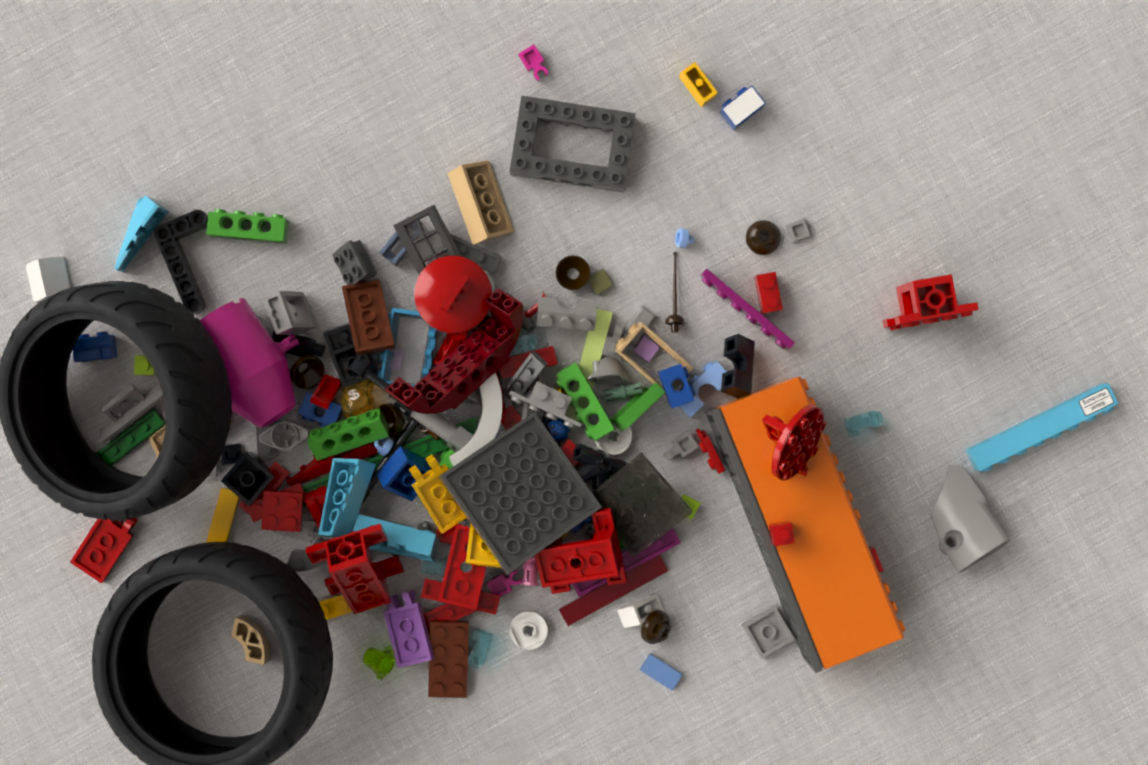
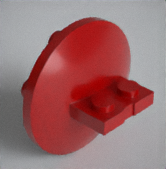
[414,256,492,333]
[762,404,827,481]

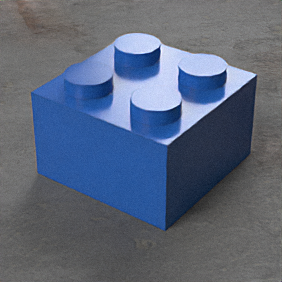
[376,446,431,502]

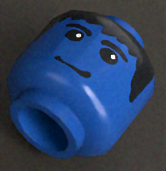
[543,418,571,442]

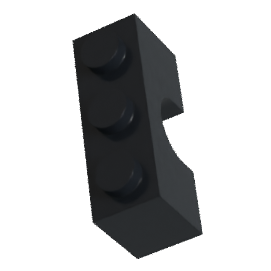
[721,334,755,399]

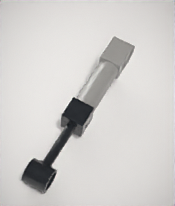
[347,355,474,452]

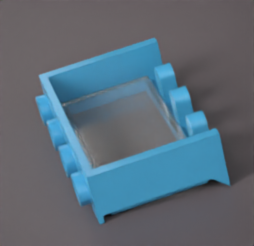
[378,308,438,387]

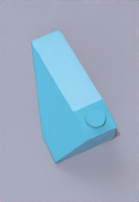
[114,195,169,272]

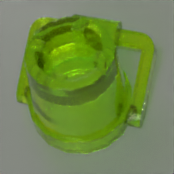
[363,645,395,680]

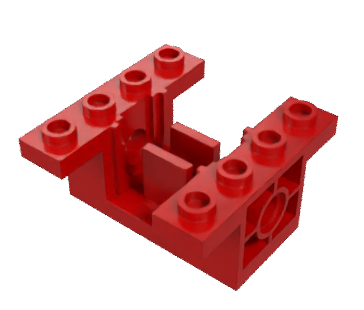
[883,274,979,331]
[535,508,627,594]
[305,523,404,615]
[421,524,500,615]

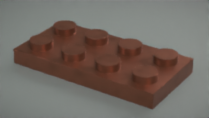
[342,280,395,356]
[428,620,469,698]

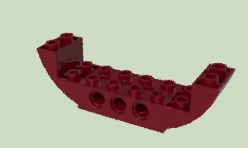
[385,288,524,414]

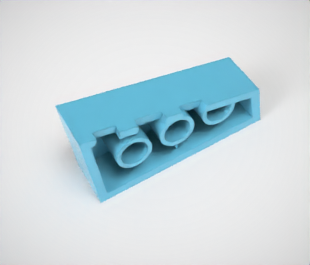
[318,458,376,538]
[353,514,440,562]

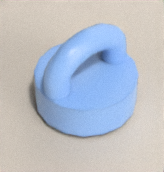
[675,228,695,248]
[374,437,394,456]

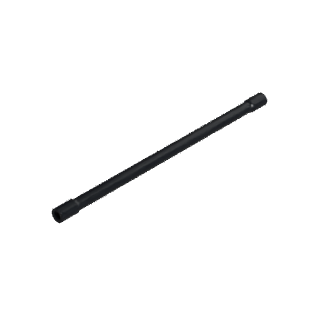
[361,315,490,506]

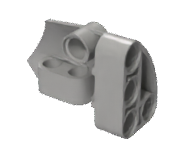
[931,465,1010,573]

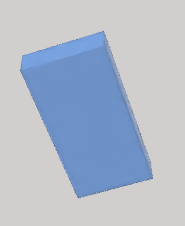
[640,653,683,691]

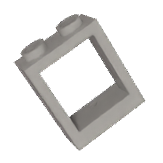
[263,291,316,335]

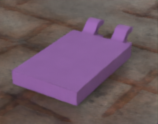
[384,590,435,668]

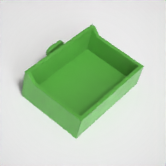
[611,383,665,431]

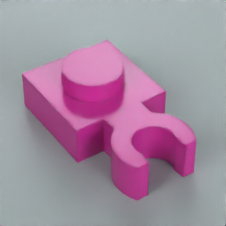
[518,44,548,81]
[486,569,523,597]

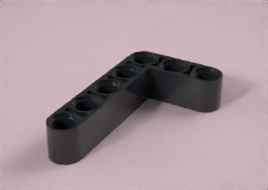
[154,210,208,314]

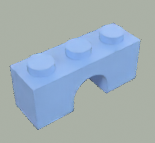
[679,361,727,417]

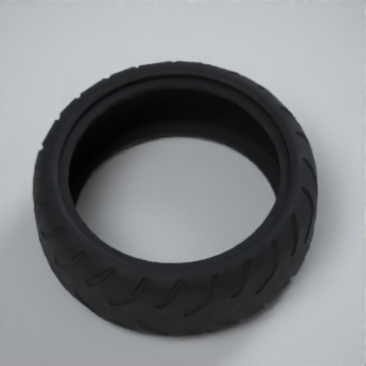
[0,281,232,521]
[92,542,333,765]

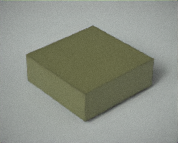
[588,269,613,295]

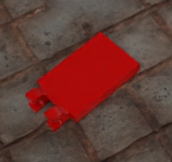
[70,518,138,583]

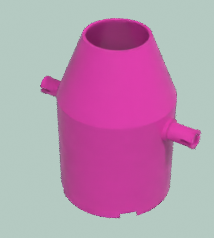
[200,298,299,429]

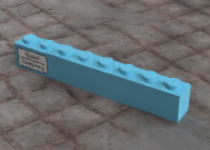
[965,383,1119,473]

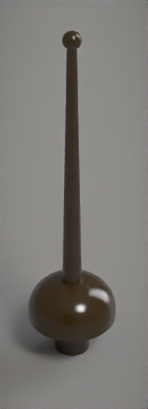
[665,252,685,333]

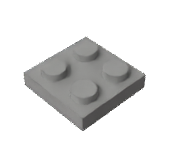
[742,605,795,659]

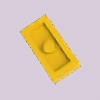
[319,595,352,620]

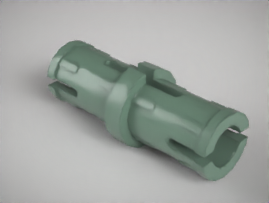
[604,382,644,402]

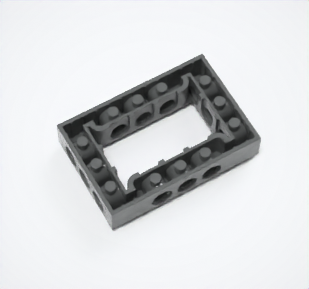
[509,95,636,192]

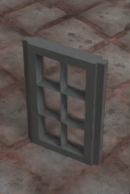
[393,204,461,275]

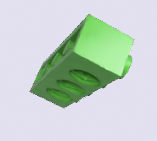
[206,209,289,243]
[556,362,616,441]
[308,408,389,461]

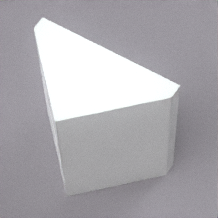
[26,257,71,302]

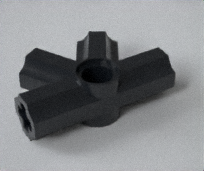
[573,443,630,491]

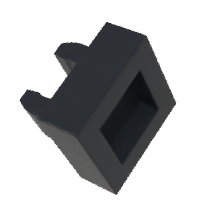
[221,443,242,465]

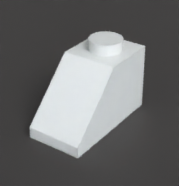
[617,593,664,628]

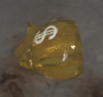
[341,379,375,418]

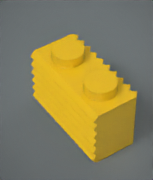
[679,62,717,108]

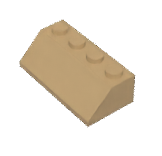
[447,160,514,245]

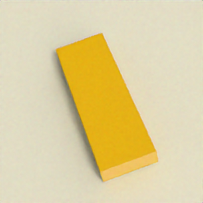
[206,487,239,543]

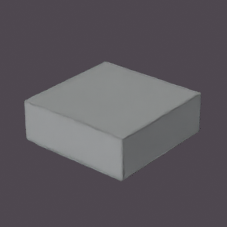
[786,218,811,243]

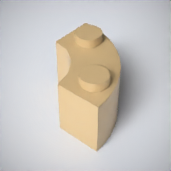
[231,615,270,665]

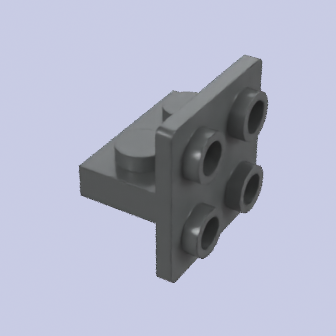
[332,240,377,285]

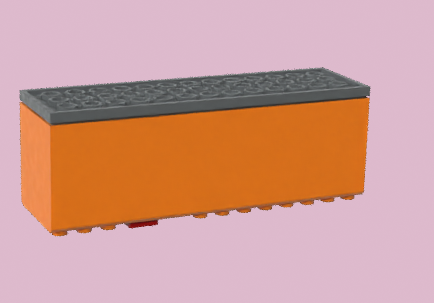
[705,376,906,673]

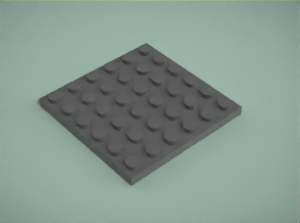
[439,412,602,575]

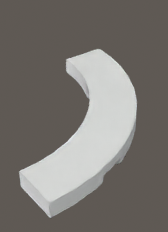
[449,373,502,466]

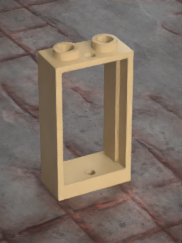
[614,322,693,396]

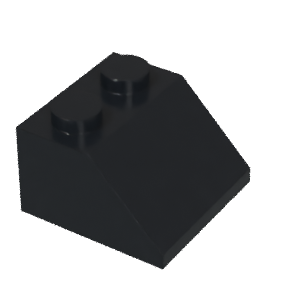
[221,452,275,506]

